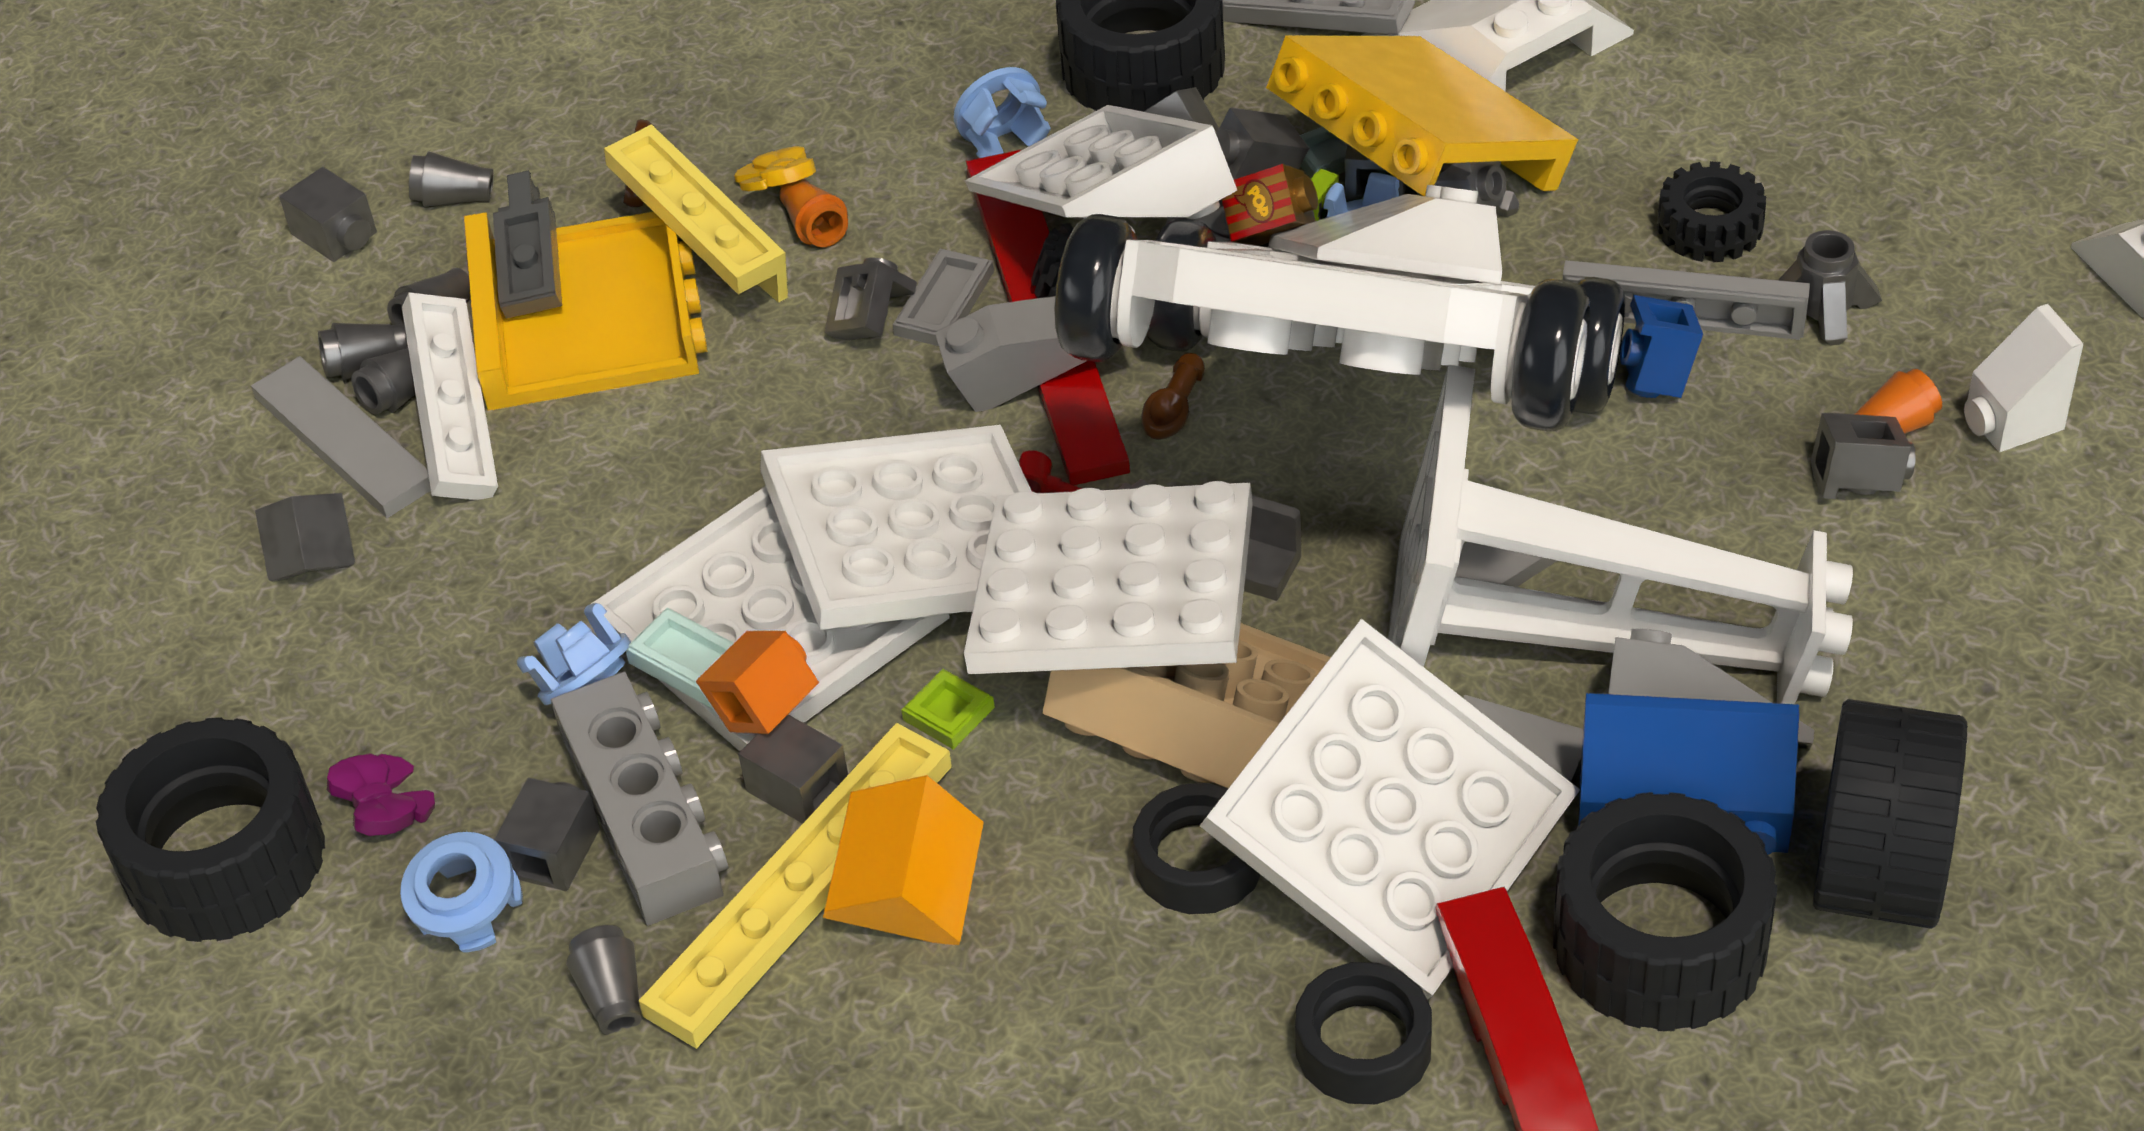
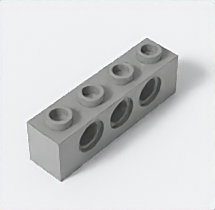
[551,671,728,926]

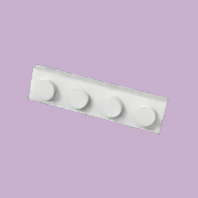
[402,292,498,500]

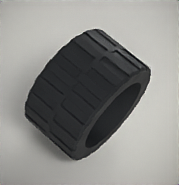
[1056,0,1225,112]
[1813,699,1968,929]
[96,717,325,942]
[1553,792,1778,1031]

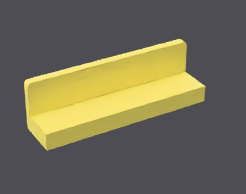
[604,124,788,303]

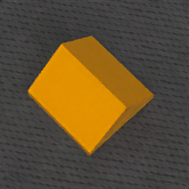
[823,775,984,945]

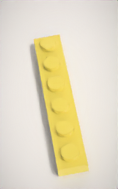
[638,723,952,1049]

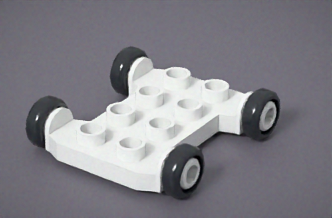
[1054,214,1625,432]

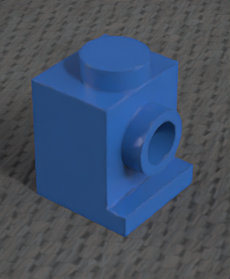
[1620,295,1703,398]

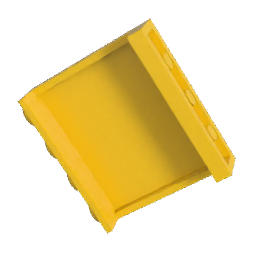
[1266,35,1579,196]
[464,212,708,411]

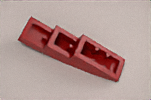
[1435,886,1599,1131]

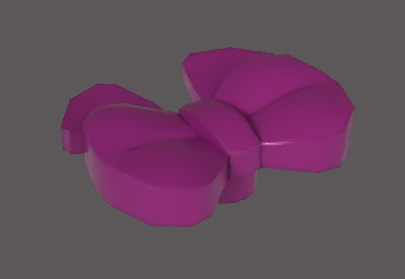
[327,754,435,836]

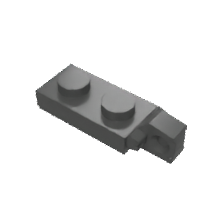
[493,170,562,319]

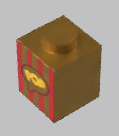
[1222,164,1318,246]

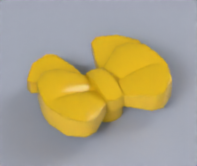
[734,146,816,192]

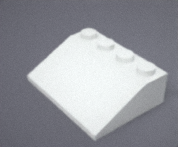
[965,105,1237,219]

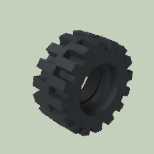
[1657,161,1766,262]

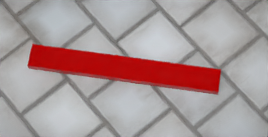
[966,150,1130,485]

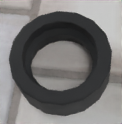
[1133,783,1261,915]
[1295,962,1432,1105]

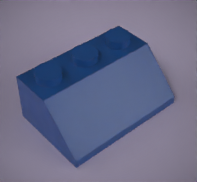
[1578,693,1799,855]

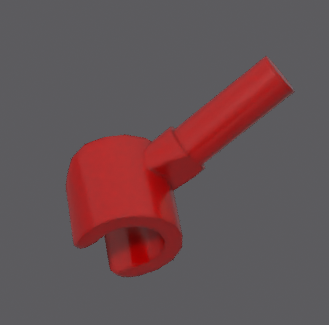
[1019,450,1082,494]

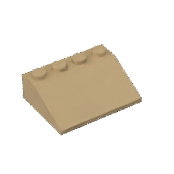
[1042,623,1331,788]

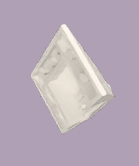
[1361,0,1634,92]
[1268,185,1502,284]

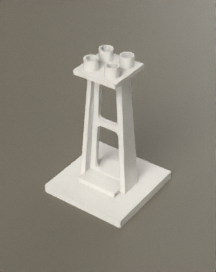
[1388,364,1853,704]

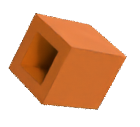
[696,631,819,734]

